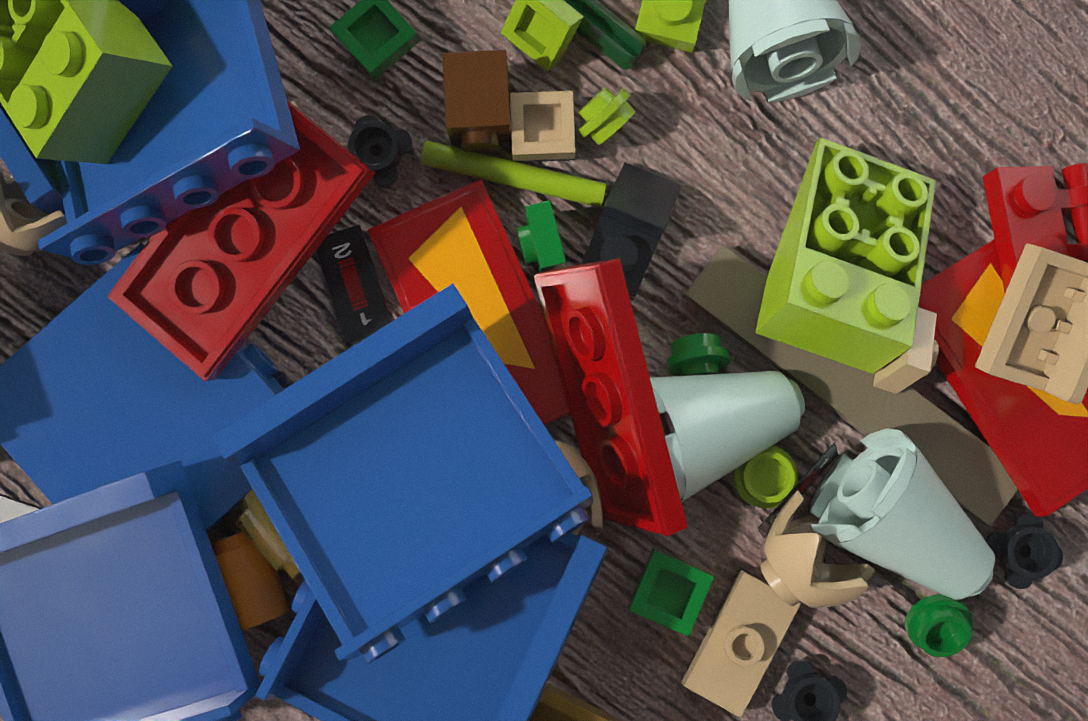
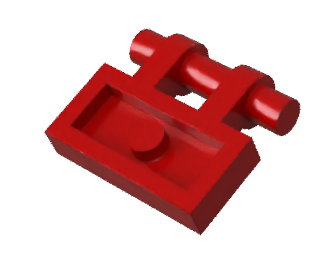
[982,163,1088,293]

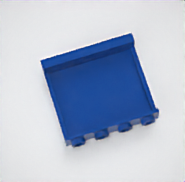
[38,0,300,265]
[0,243,284,534]
[211,283,593,664]
[0,460,261,721]
[255,533,608,721]

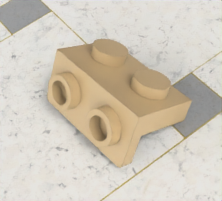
[975,243,1088,404]

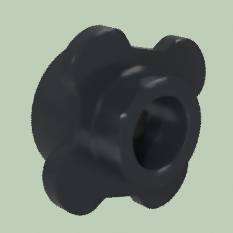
[346,115,413,187]
[986,513,1063,589]
[771,660,847,721]

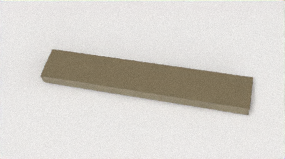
[682,245,1018,527]

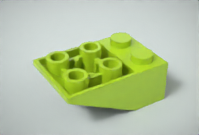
[0,0,173,164]
[755,137,936,374]

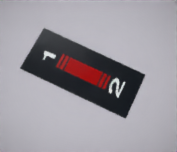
[316,224,392,344]
[757,442,838,538]

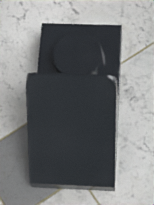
[581,162,682,300]

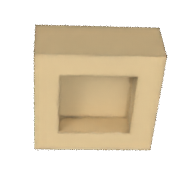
[510,91,575,161]
[873,307,939,394]

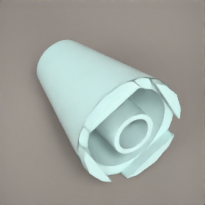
[728,0,862,102]
[650,371,805,502]
[810,428,995,600]

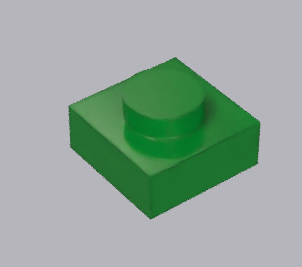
[329,0,420,81]
[517,200,566,273]
[627,548,714,637]

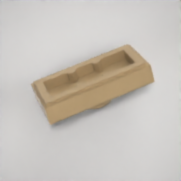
[681,570,801,718]

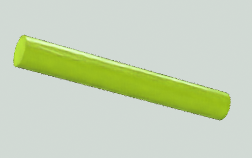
[421,140,607,208]

